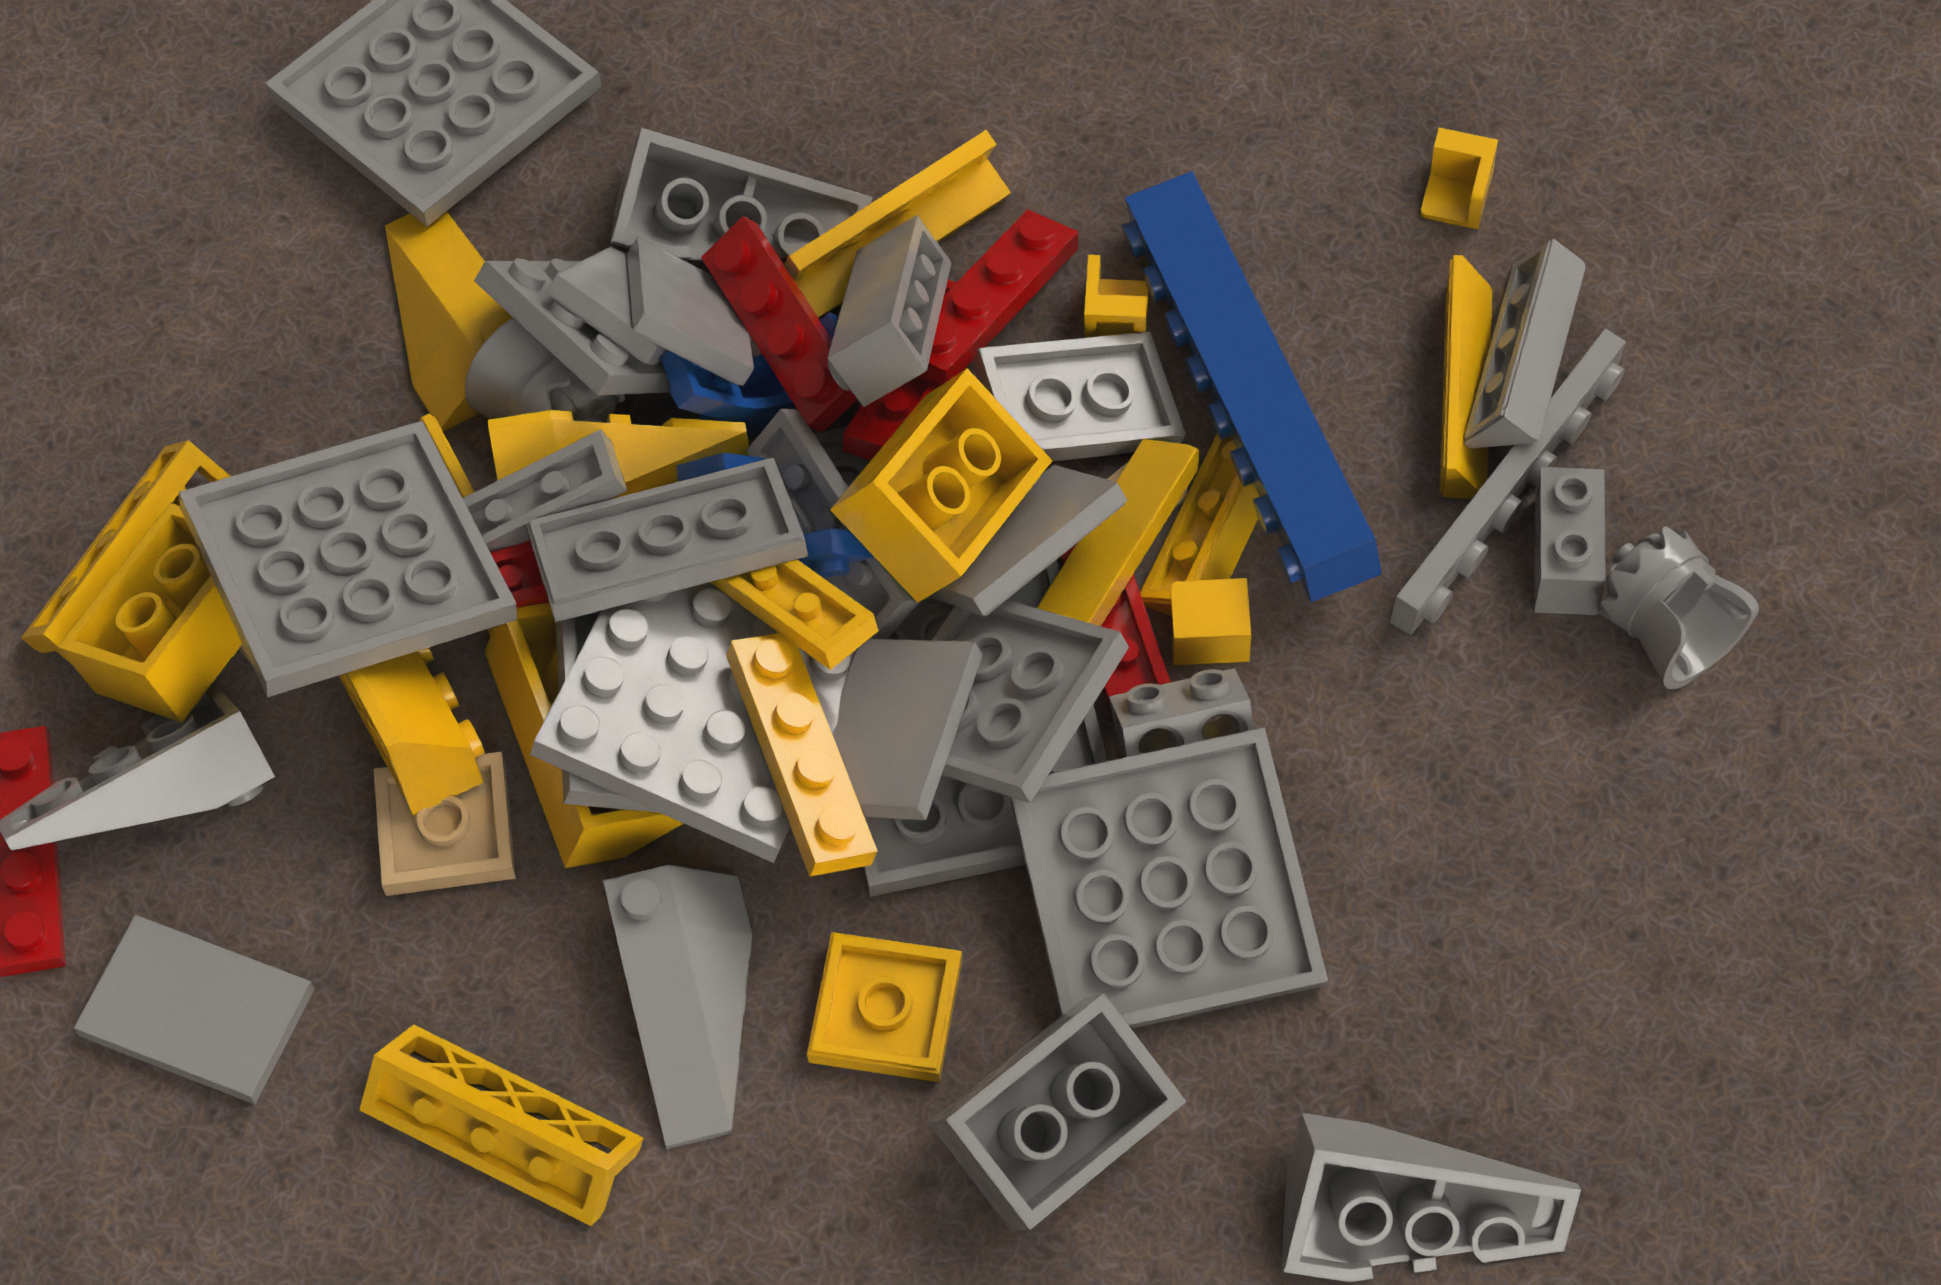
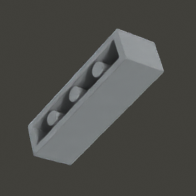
[827,215,952,407]

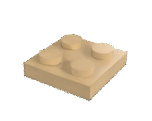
[373,751,516,896]

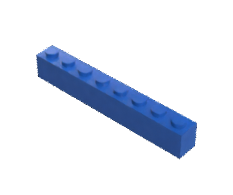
[1121,171,1382,602]

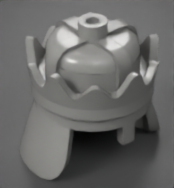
[465,318,625,423]
[1598,526,1759,689]

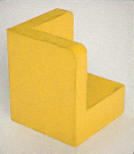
[1420,127,1498,230]
[1084,254,1149,338]
[1170,578,1251,665]

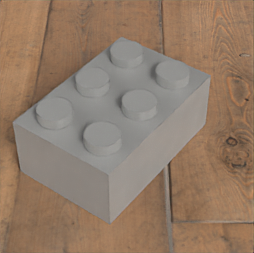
[929,993,1186,1231]

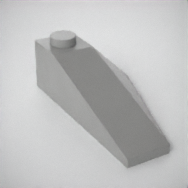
[610,128,873,261]
[0,683,275,850]
[603,865,753,1150]
[1281,1113,1581,1282]

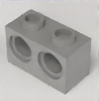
[1534,467,1606,615]
[1109,668,1254,759]

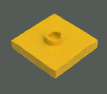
[807,932,963,1082]

